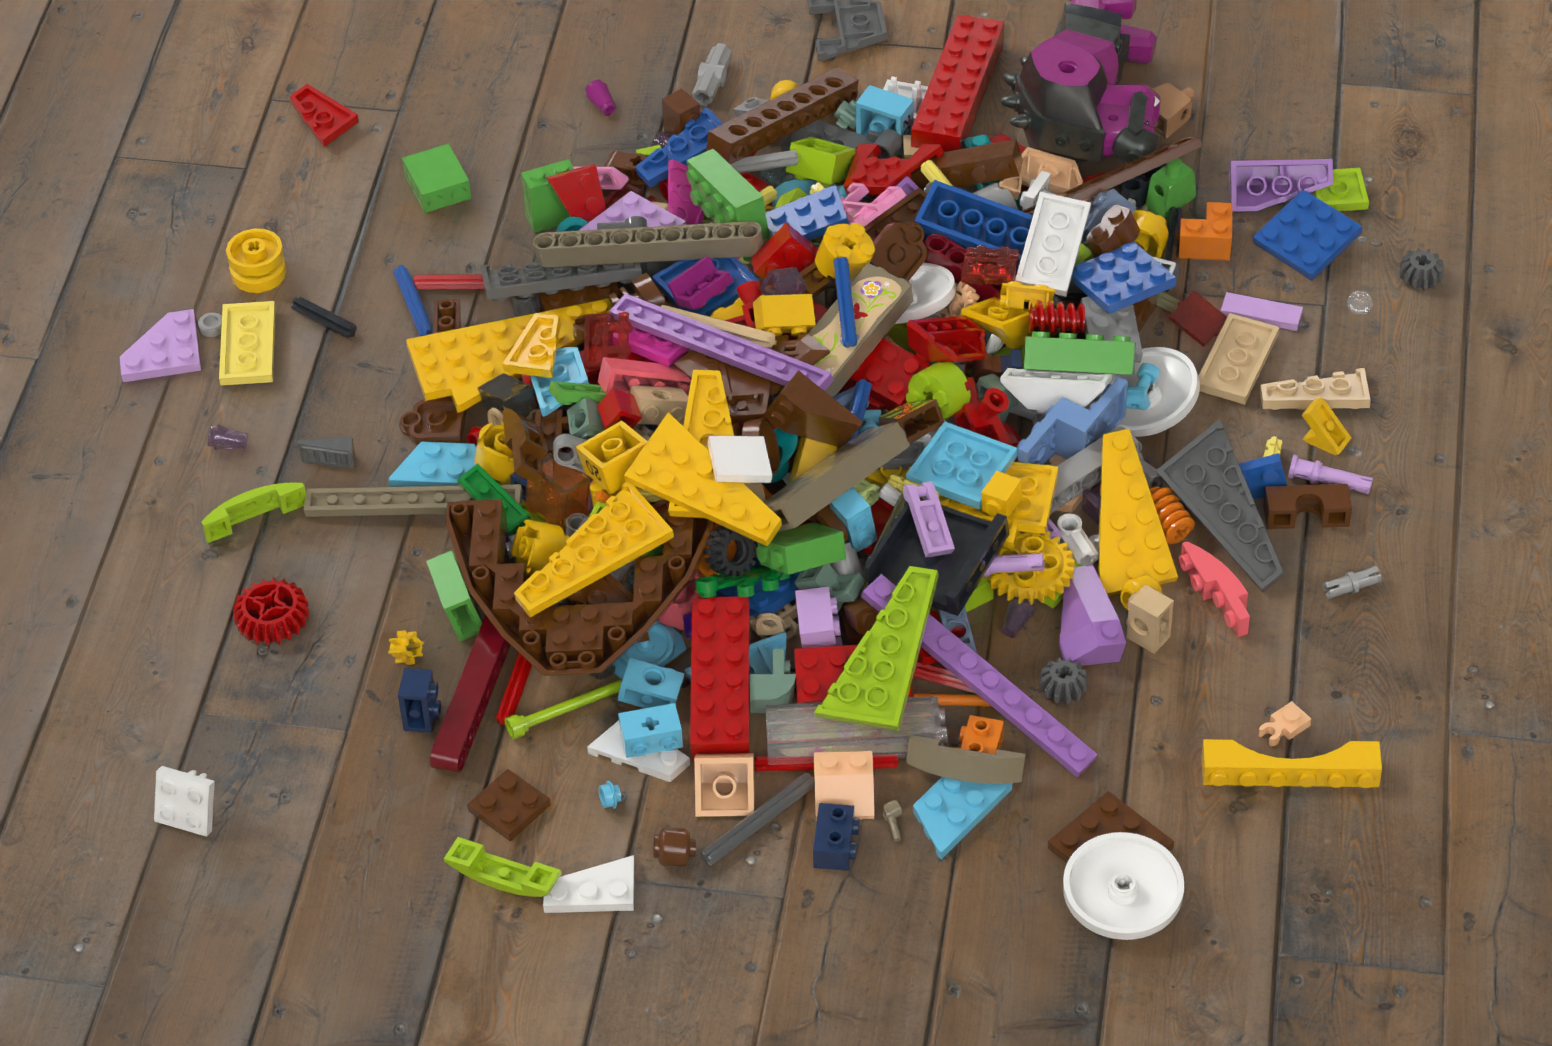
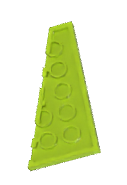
[814,566,939,731]

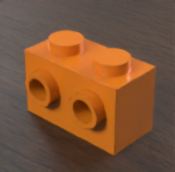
[958,715,1004,755]

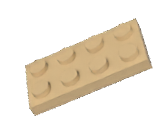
[1199,313,1279,405]

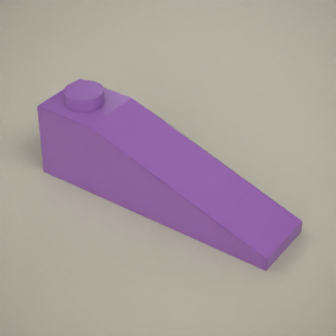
[1229,159,1333,212]
[1059,565,1126,666]

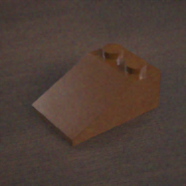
[763,370,863,448]

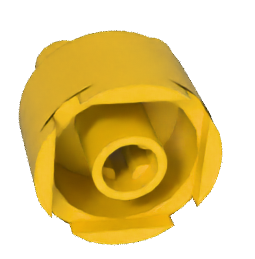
[1133,210,1168,259]
[815,223,875,282]
[474,421,514,485]
[511,520,569,576]

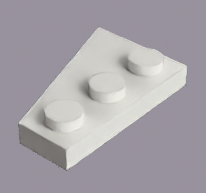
[587,720,690,782]
[543,855,635,913]

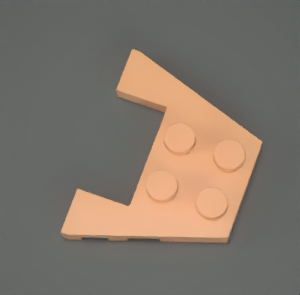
[998,147,1089,202]

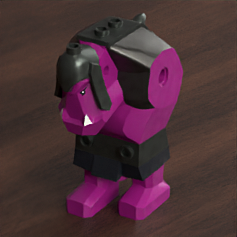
[999,0,1161,164]

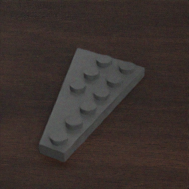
[481,263,642,301]
[1156,419,1284,593]

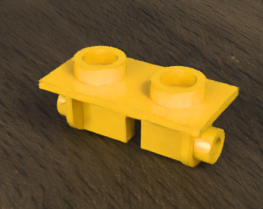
[999,281,1055,311]

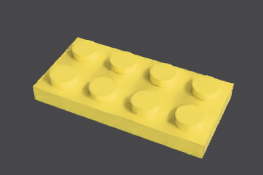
[219,301,276,386]

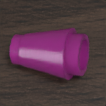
[585,80,616,116]

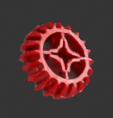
[233,577,309,646]

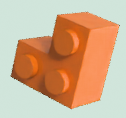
[1179,202,1232,261]

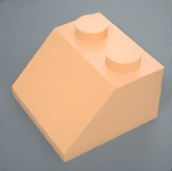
[814,751,874,821]
[694,753,754,817]

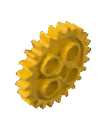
[985,531,1075,605]

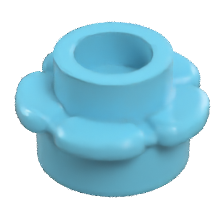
[599,781,621,809]

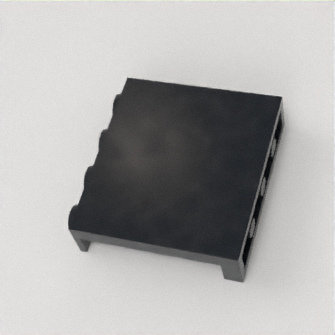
[864,497,1010,616]

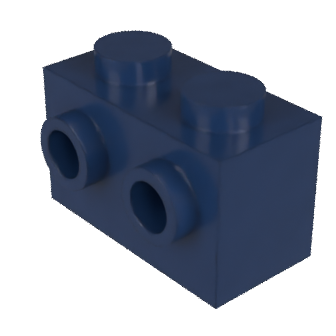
[398,668,441,733]
[813,803,860,871]

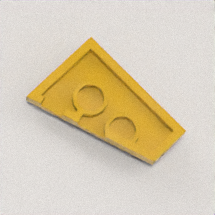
[502,313,561,378]

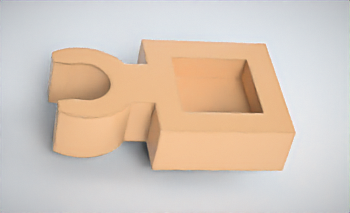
[1258,701,1311,747]

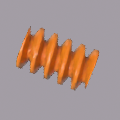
[1149,487,1195,545]

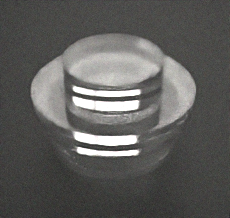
[1346,291,1373,315]

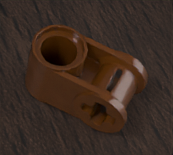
[603,151,647,187]

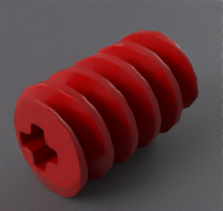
[1029,300,1085,335]

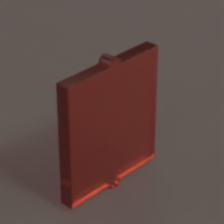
[1169,290,1227,347]

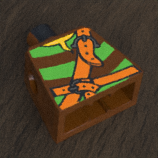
[879,399,944,443]

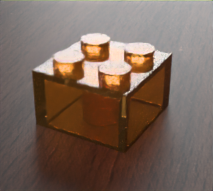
[525,452,590,534]

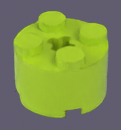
[906,362,971,420]

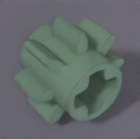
[834,100,856,130]

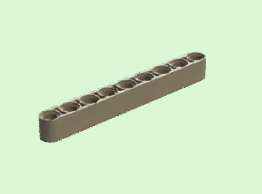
[533,221,764,267]

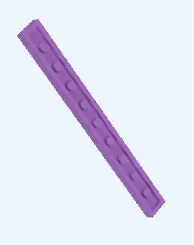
[610,293,834,391]
[861,574,1098,778]

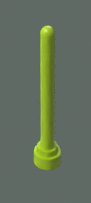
[505,679,623,740]

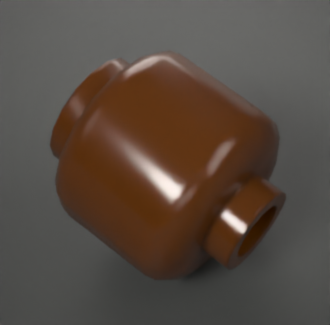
[653,827,696,866]

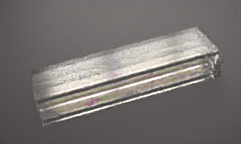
[765,696,948,765]

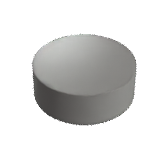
[198,313,222,337]

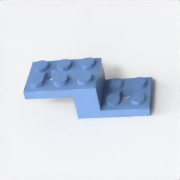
[1017,377,1128,465]

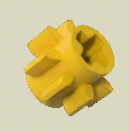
[388,630,424,665]

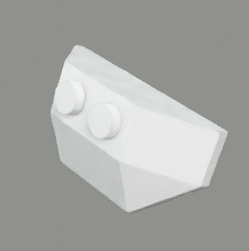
[1000,368,1112,413]

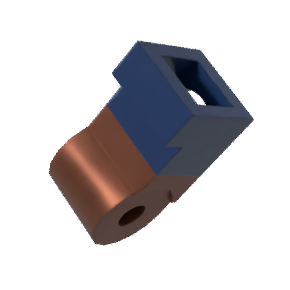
[972,349,1022,383]

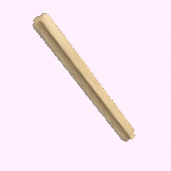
[661,305,777,349]

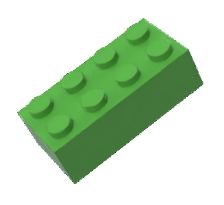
[686,149,770,240]
[1024,331,1136,375]

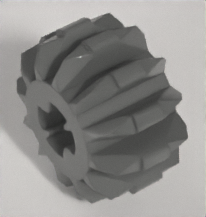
[1399,248,1444,291]
[1039,657,1088,705]

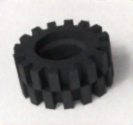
[704,526,758,577]

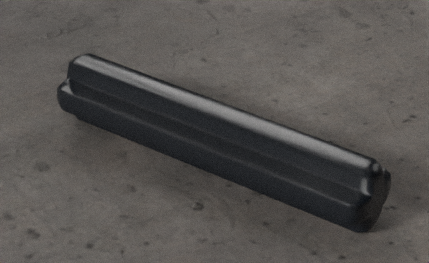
[291,297,357,338]

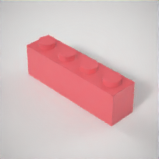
[598,357,692,397]

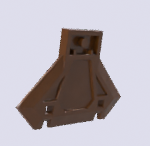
[674,333,830,423]

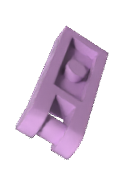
[903,481,955,558]

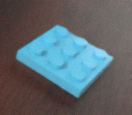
[906,421,1018,510]

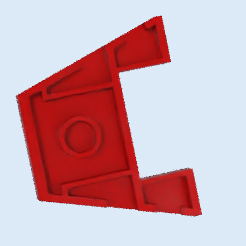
[844,144,944,195]

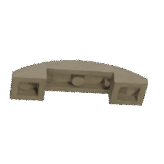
[906,735,1026,784]

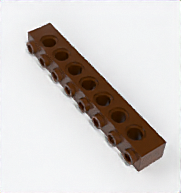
[706,68,859,164]

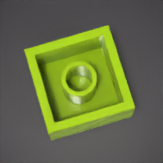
[786,137,856,187]

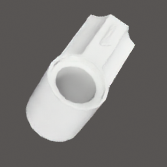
[1057,513,1099,566]

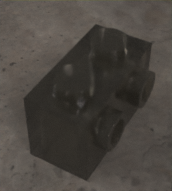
[478,373,538,417]

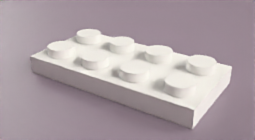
[1015,192,1091,297]

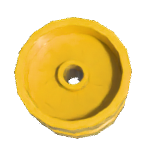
[226,229,287,293]

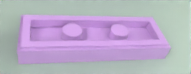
[1220,292,1303,331]

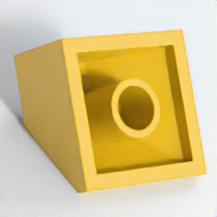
[961,297,1032,349]

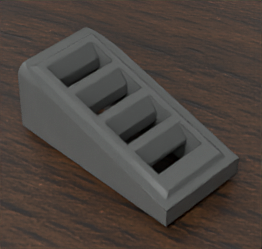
[298,436,355,468]

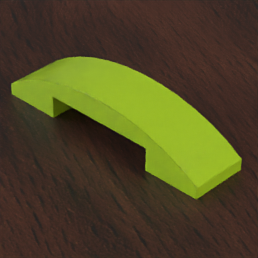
[201,482,306,544]
[444,837,562,897]

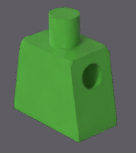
[1145,158,1196,219]

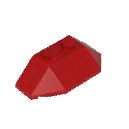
[907,316,986,362]

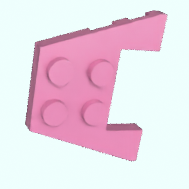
[815,183,906,241]

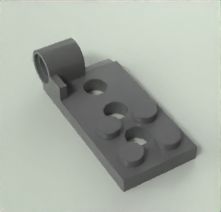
[781,120,903,159]

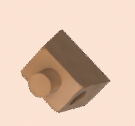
[1153,83,1195,138]

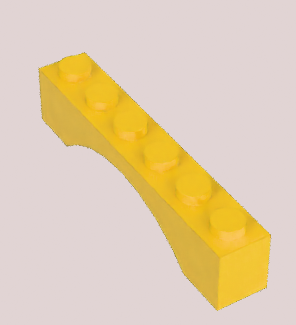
[1201,739,1382,788]

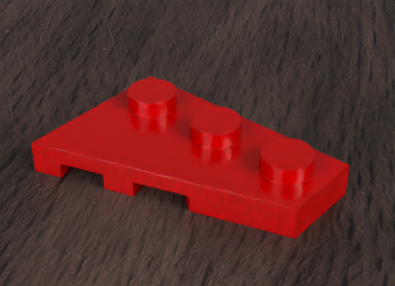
[290,84,359,147]
[545,164,606,223]

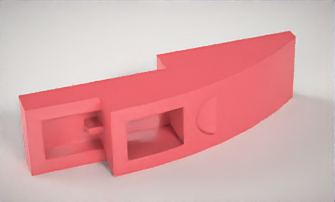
[1179,542,1250,637]

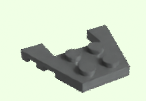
[807,0,887,61]

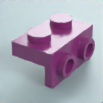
[668,256,733,310]

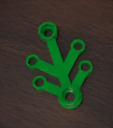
[695,567,791,598]

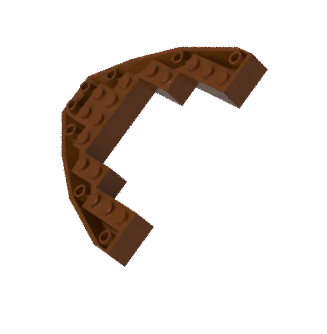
[445,499,718,676]

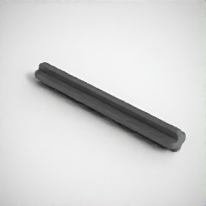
[701,773,815,866]

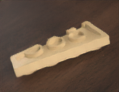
[1260,368,1371,410]

